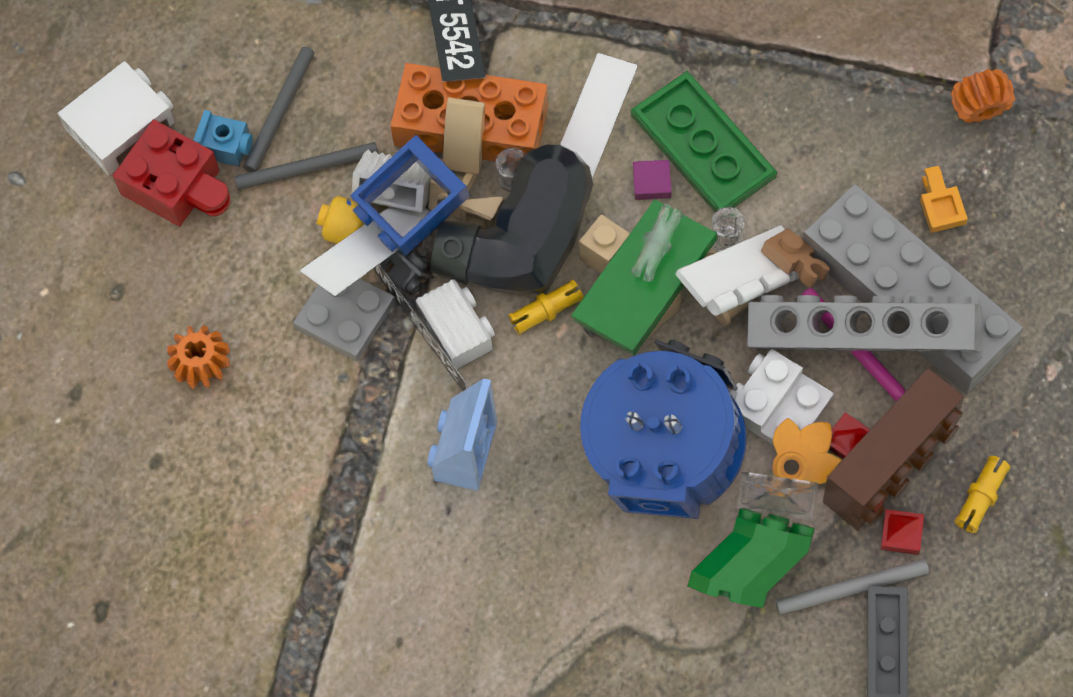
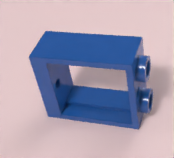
[350,135,470,256]

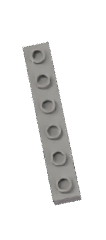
[747,295,982,352]

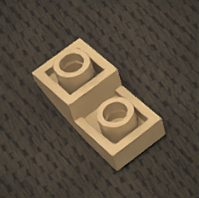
[443,97,485,174]

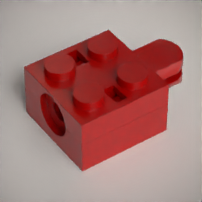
[112,119,231,227]

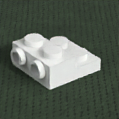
[731,348,834,446]

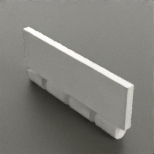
[675,225,799,316]

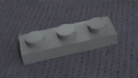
[867,586,908,697]

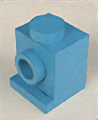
[193,110,253,167]

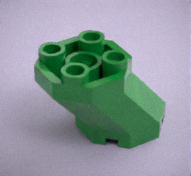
[687,508,815,608]

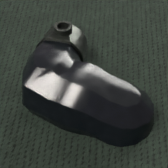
[430,144,593,295]

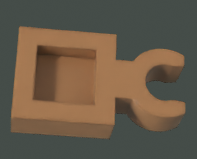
[760,228,830,288]

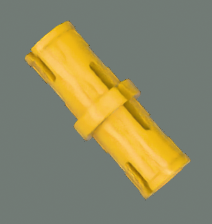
[508,279,584,335]
[954,455,1011,533]

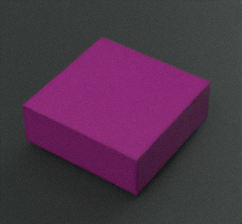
[633,160,671,200]

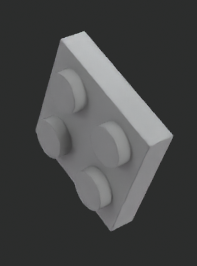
[293,278,396,362]

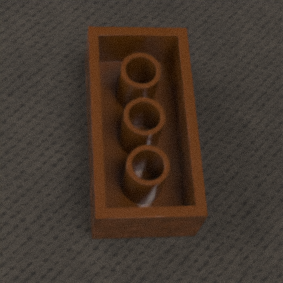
[823,368,964,531]

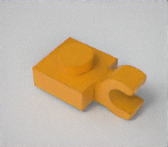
[920,165,968,233]

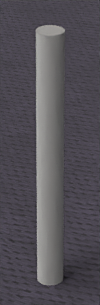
[775,559,929,615]

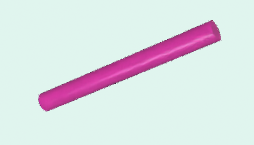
[801,288,906,402]

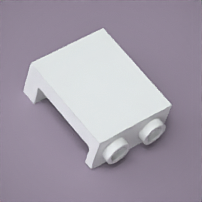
[58,61,175,176]

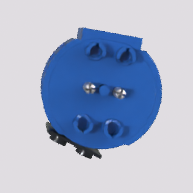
[580,339,747,519]

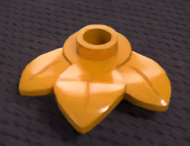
[772,418,842,486]

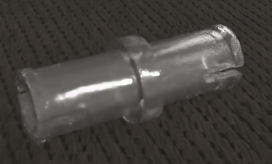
[630,204,683,282]

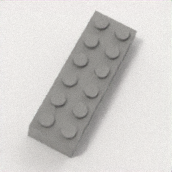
[803,184,1023,394]

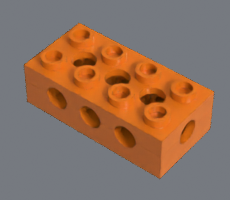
[390,63,549,165]

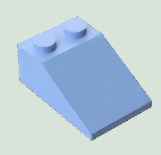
[427,378,497,491]

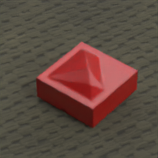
[829,412,871,459]
[880,509,924,555]

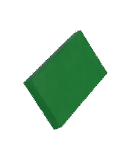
[631,71,777,218]
[571,199,718,356]

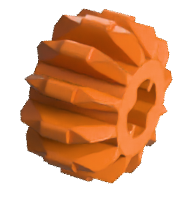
[951,69,1016,123]
[167,324,230,389]

